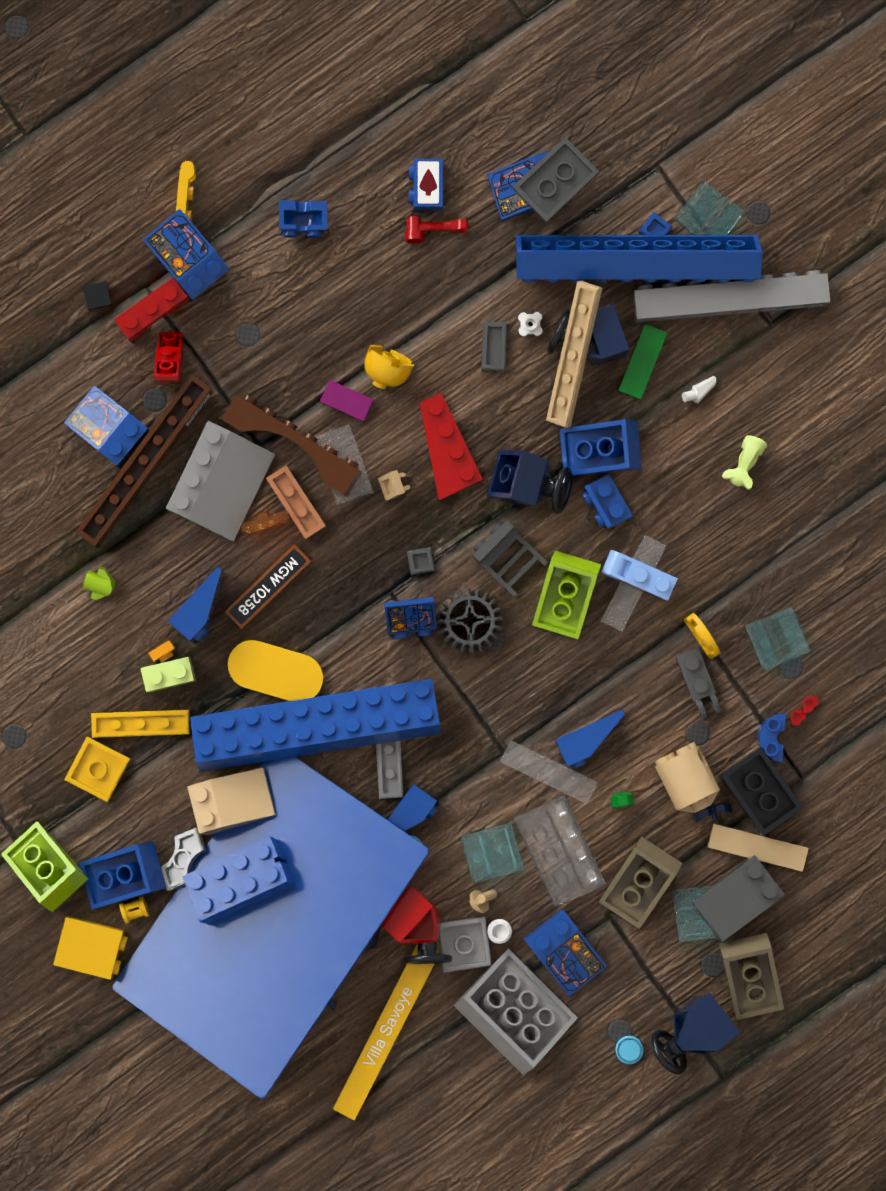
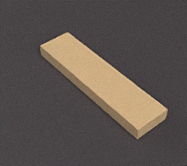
[707,824,809,872]

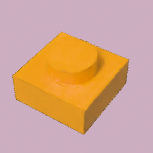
[149,640,176,663]

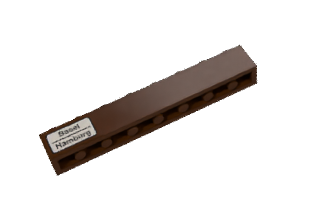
[76,374,213,548]

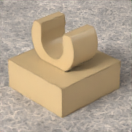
[378,470,410,501]

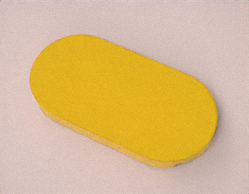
[228,640,323,701]

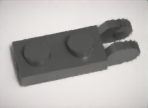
[675,648,721,719]

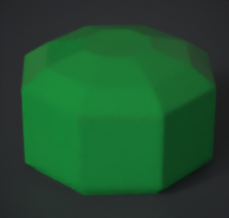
[610,792,635,809]

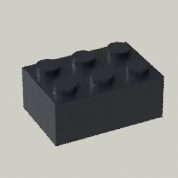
[718,747,803,836]

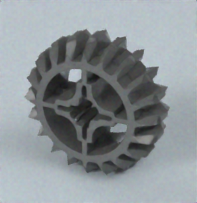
[437,588,503,654]

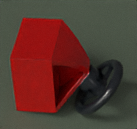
[381,886,453,964]

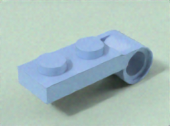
[601,550,678,601]

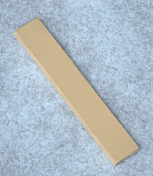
[546,281,602,428]

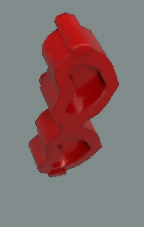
[790,696,819,727]

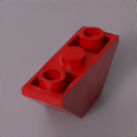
[154,331,183,385]

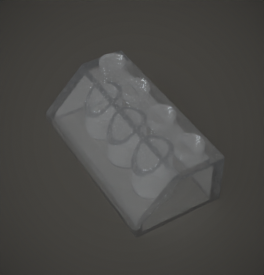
[514,795,606,907]

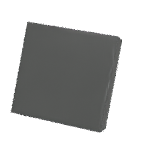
[407,547,435,575]

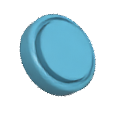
[615,1036,644,1064]

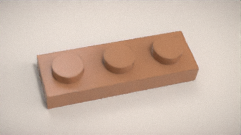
[266,466,326,540]

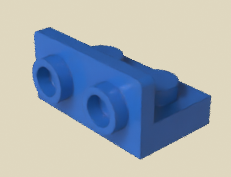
[582,474,633,530]

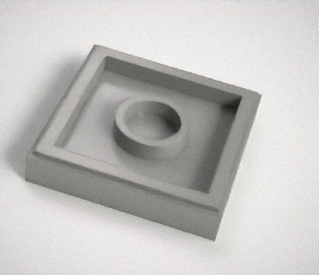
[438,917,492,973]

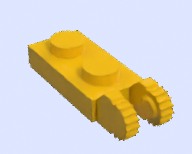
[176,160,196,221]

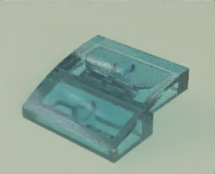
[674,181,744,235]
[745,606,811,670]
[460,822,524,884]
[672,886,718,942]

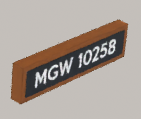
[225,544,311,629]

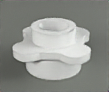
[518,312,543,336]

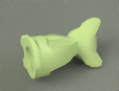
[722,435,767,490]

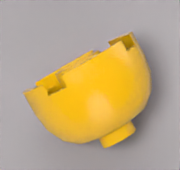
[364,345,414,389]

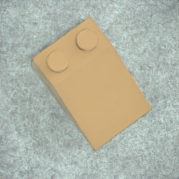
[187,768,276,835]

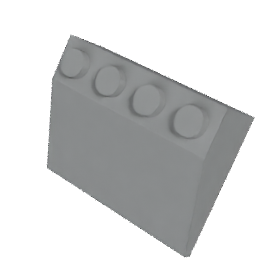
[166,421,275,542]
[453,949,578,1075]

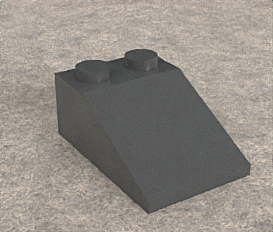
[692,855,785,942]

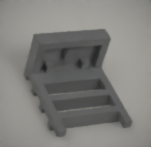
[472,520,548,597]

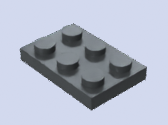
[512,137,599,223]

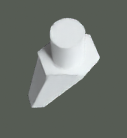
[682,376,716,403]

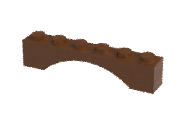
[221,394,362,496]

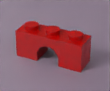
[114,277,190,343]

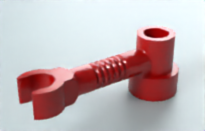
[405,216,468,244]

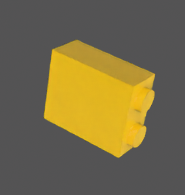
[53,916,128,980]

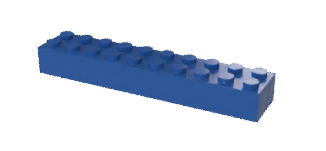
[516,235,762,282]
[190,679,441,772]

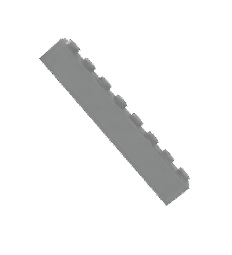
[633,270,830,323]

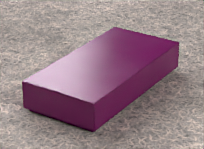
[320,380,374,422]

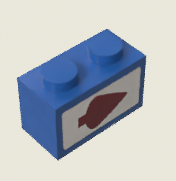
[409,159,443,211]

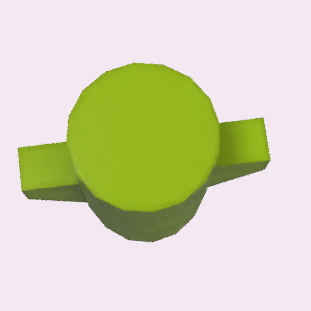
[83,566,116,600]

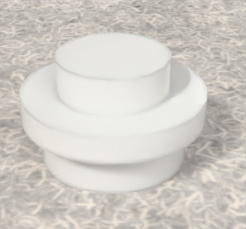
[487,919,512,944]

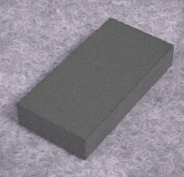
[481,322,507,372]

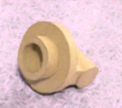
[470,889,497,913]

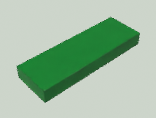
[618,324,667,401]

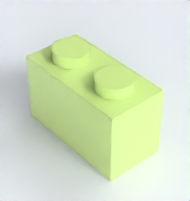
[141,657,196,692]

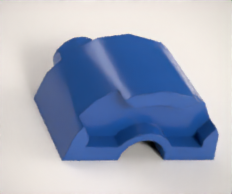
[279,200,328,238]
[756,714,786,762]

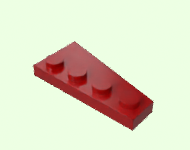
[419,393,483,501]

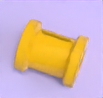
[119,896,150,924]

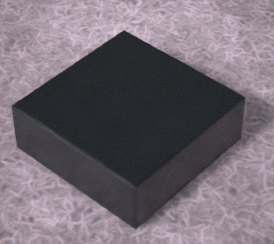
[83,281,112,311]

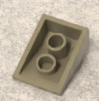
[599,836,683,929]
[719,933,784,1020]

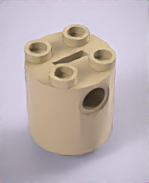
[655,742,720,813]

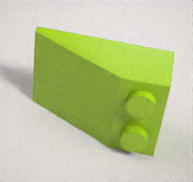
[532,551,601,639]
[1,821,88,912]

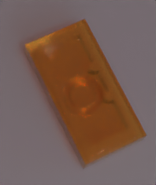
[240,510,290,535]

